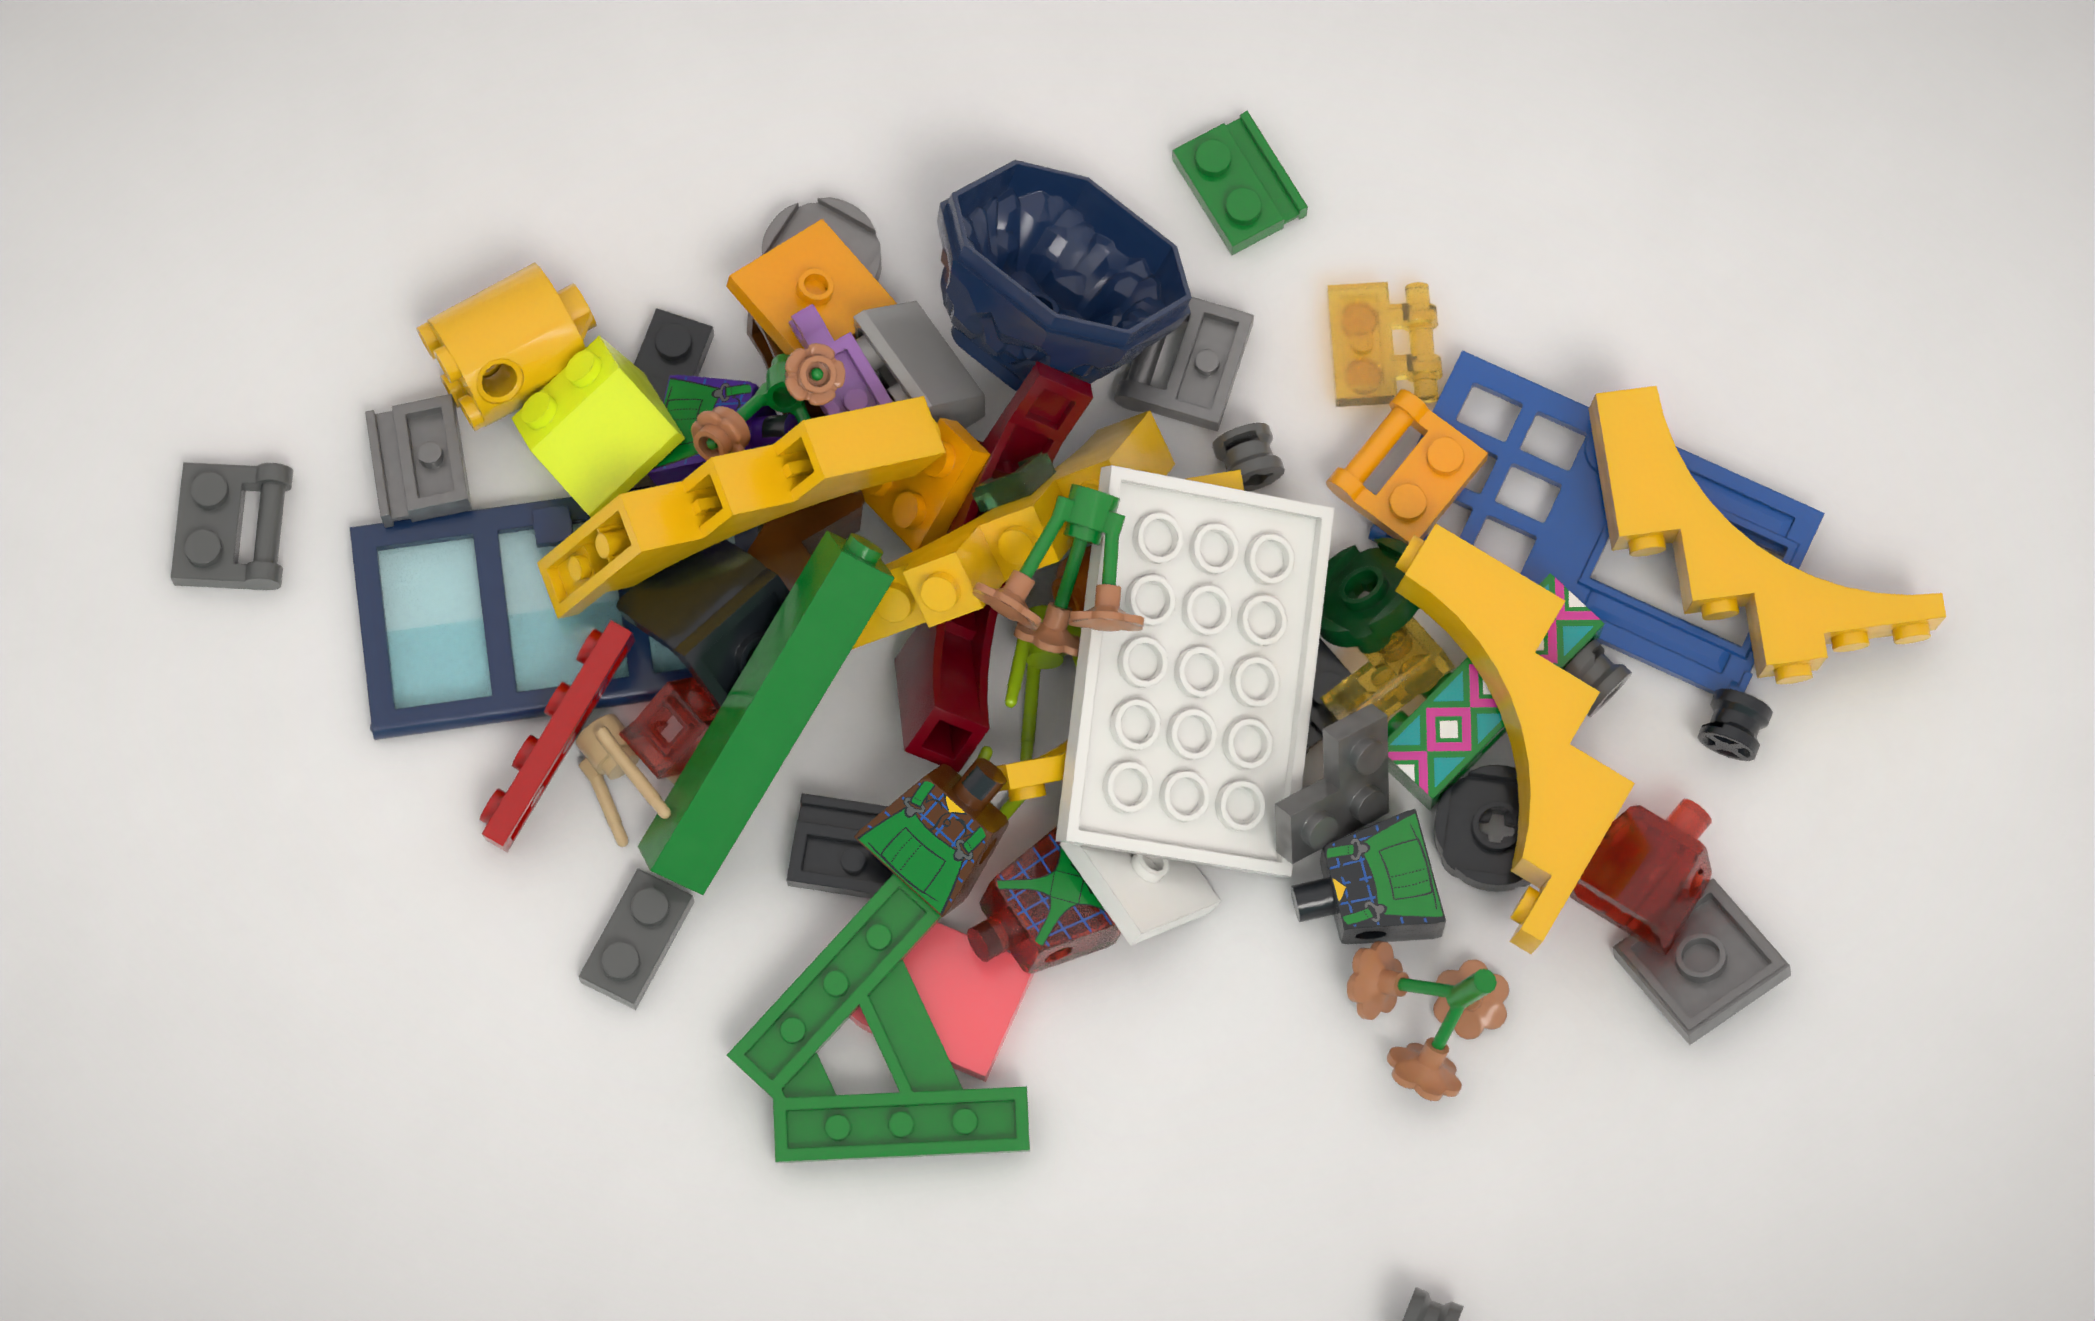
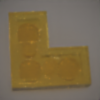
[1320,617,1455,721]

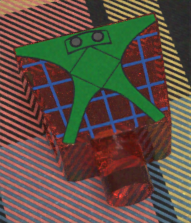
[967,826,1121,974]

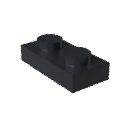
[634,308,714,402]

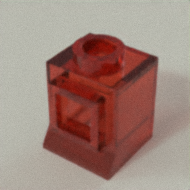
[619,677,718,779]

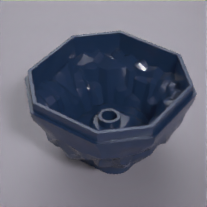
[937,160,1192,391]

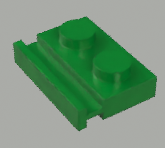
[1172,111,1308,255]

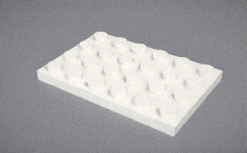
[1056,465,1335,877]

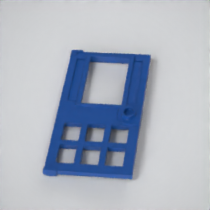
[1368,350,1825,695]

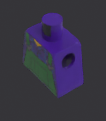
[648,375,798,486]

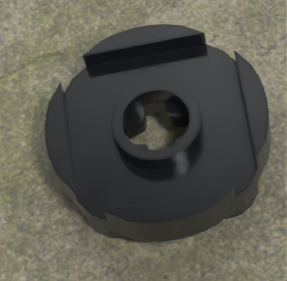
[1433,765,1531,892]

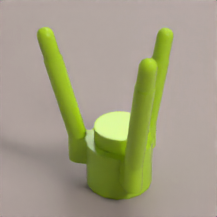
[1005,605,1081,761]

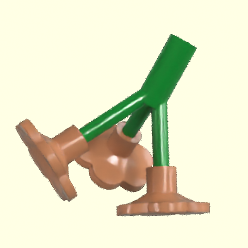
[1347,941,1510,1101]

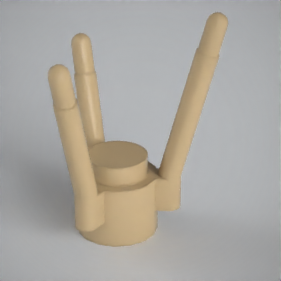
[576,714,681,847]

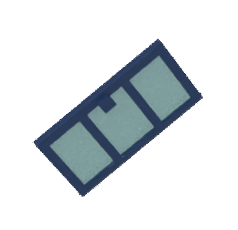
[349,485,759,740]

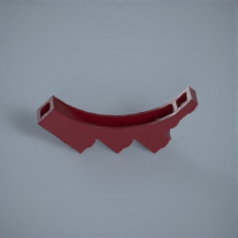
[894,361,1093,773]

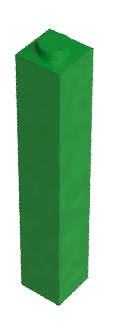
[637,530,894,895]

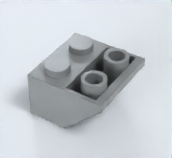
[854,301,985,429]

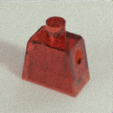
[1570,798,1712,956]

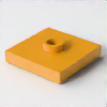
[726,219,897,355]

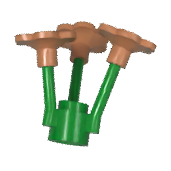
[972,484,1144,657]

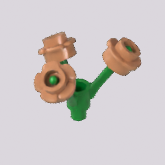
[691,343,846,460]

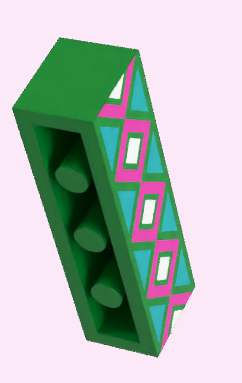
[1388,573,1605,811]

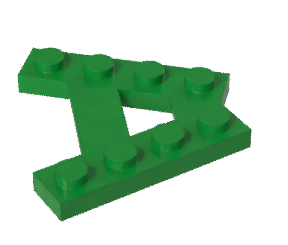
[726,874,1030,1163]

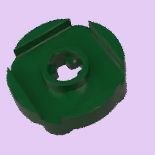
[1320,538,1420,654]

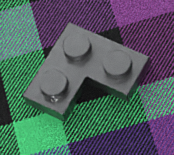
[1275,703,1389,864]

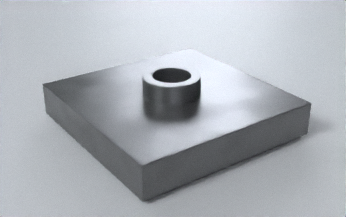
[1613,878,1791,1045]

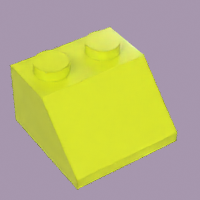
[511,335,685,517]

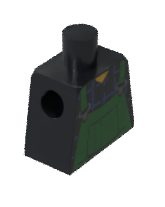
[1291,809,1446,944]

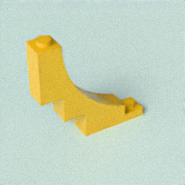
[537,396,946,619]
[1395,524,1635,954]

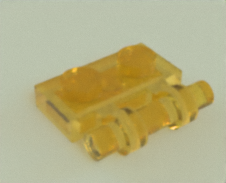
[1326,282,1443,407]

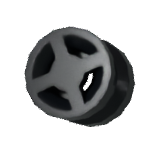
[1697,688,1773,761]

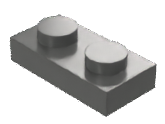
[578,869,695,1010]

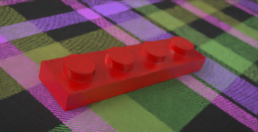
[479,620,635,853]

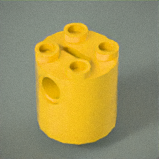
[416,262,597,431]

